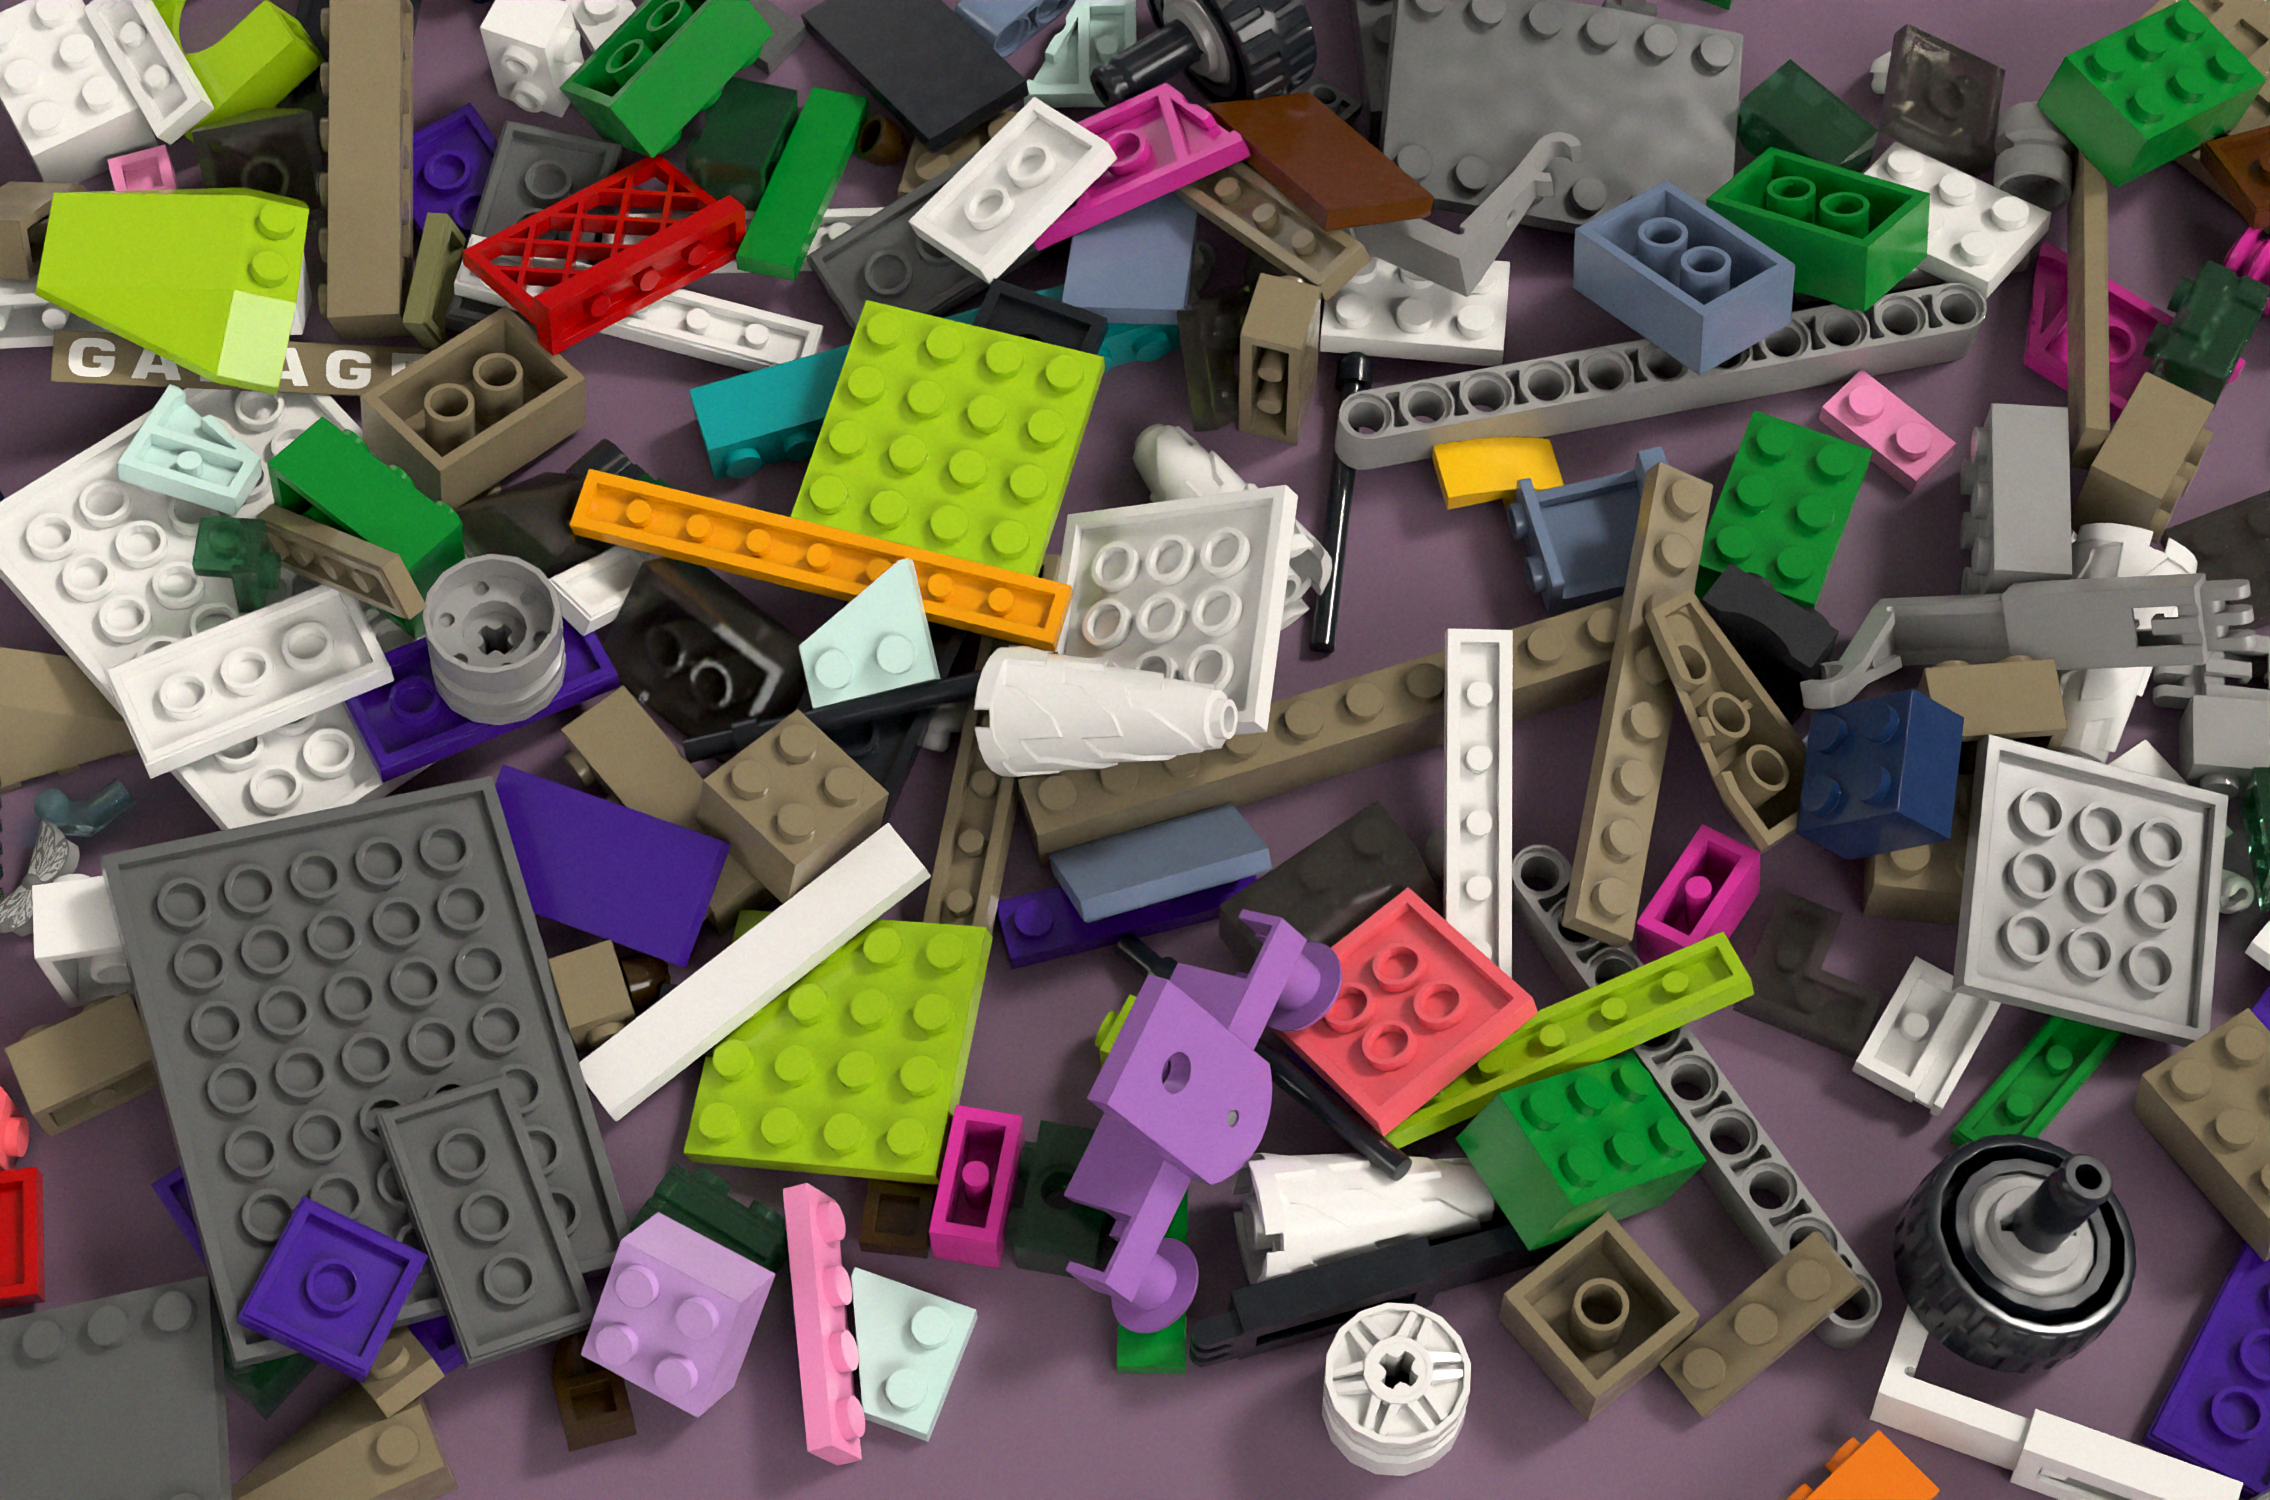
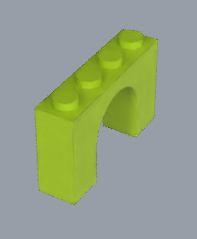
[152,0,326,153]

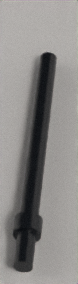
[1310,351,1374,653]
[682,652,1058,763]
[1115,933,1412,1181]

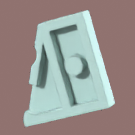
[1024,0,1137,108]
[117,384,262,516]
[799,558,940,708]
[851,1267,978,1442]

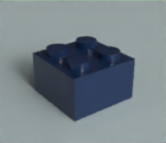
[1796,688,1964,860]

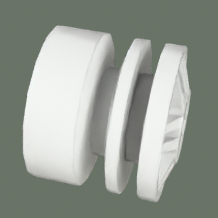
[1322,1302,1471,1476]

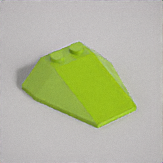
[35,187,309,395]

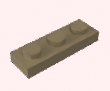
[1659,1231,1864,1418]

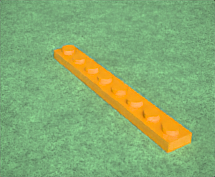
[569,469,1073,652]

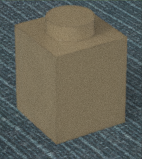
[548,939,637,1053]

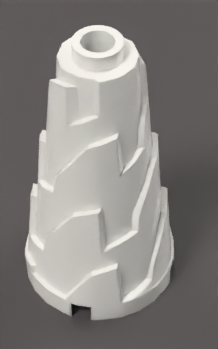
[1132,424,1332,631]
[2057,523,2198,764]
[974,645,1238,777]
[1232,1153,1501,1285]

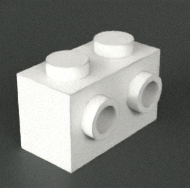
[480,0,584,118]

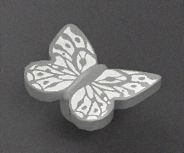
[0,819,80,937]

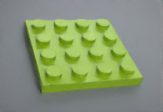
[791,300,1105,577]
[683,909,993,1185]

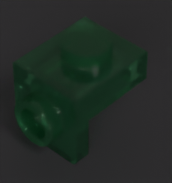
[192,516,281,613]

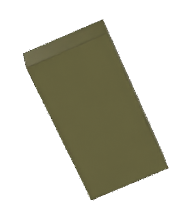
[402,212,468,349]

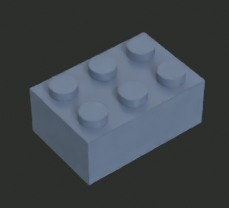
[1573,180,1795,375]

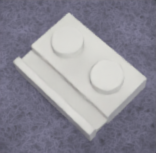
[1852,956,2001,1117]

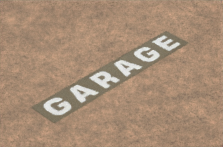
[50,330,435,396]

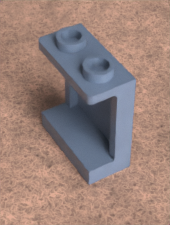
[1507,446,1668,614]

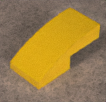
[1432,436,1564,510]

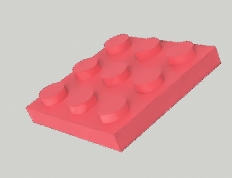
[1268,887,1538,1137]

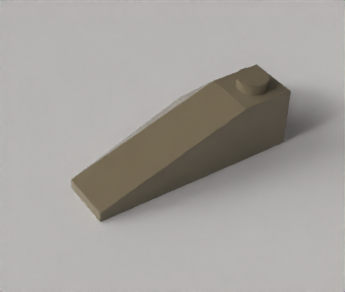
[1644,588,1807,856]
[0,647,139,793]
[231,1384,459,1500]

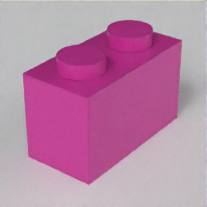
[1636,824,1760,965]
[929,1105,1025,1269]

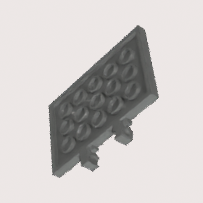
[1379,0,1744,234]
[0,1275,232,1500]

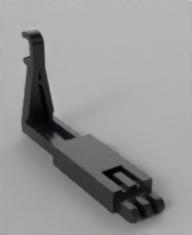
[1189,1224,1574,1367]

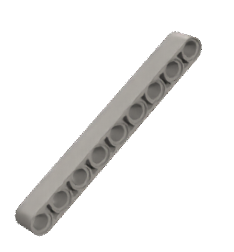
[1512,845,1882,1349]

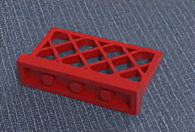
[462,154,746,356]

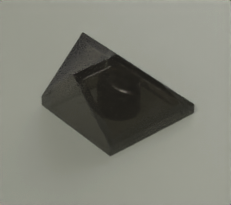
[192,108,328,233]
[453,472,611,579]

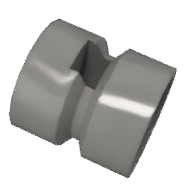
[1993,101,2075,212]

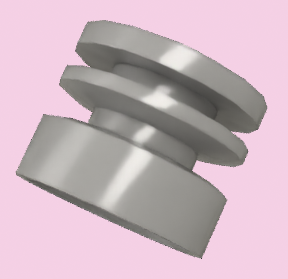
[422,554,567,725]

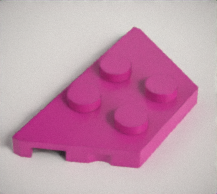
[1033,83,1251,251]
[2023,240,2246,422]

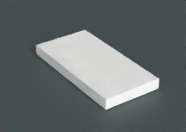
[103,584,394,779]

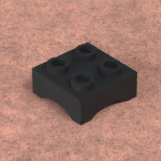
[1701,563,1839,725]

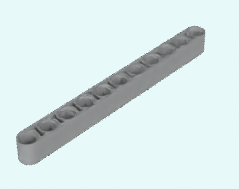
[1335,283,1987,470]

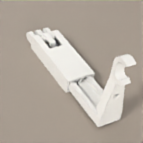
[1870,1305,2243,1500]

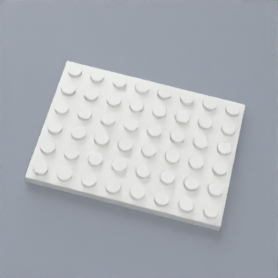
[0,388,480,830]

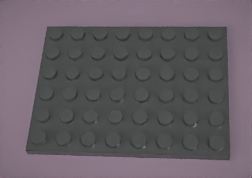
[100,775,631,1369]

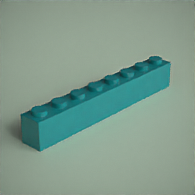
[689,284,1179,480]

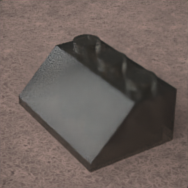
[602,557,807,765]
[1219,800,1443,973]

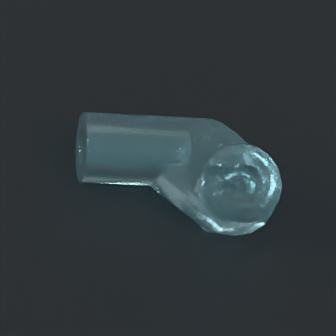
[33,779,136,837]

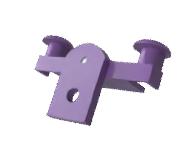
[1064,909,1342,1333]

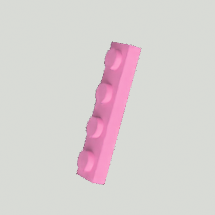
[783,1183,865,1466]

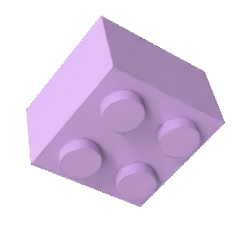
[581,1212,775,1418]

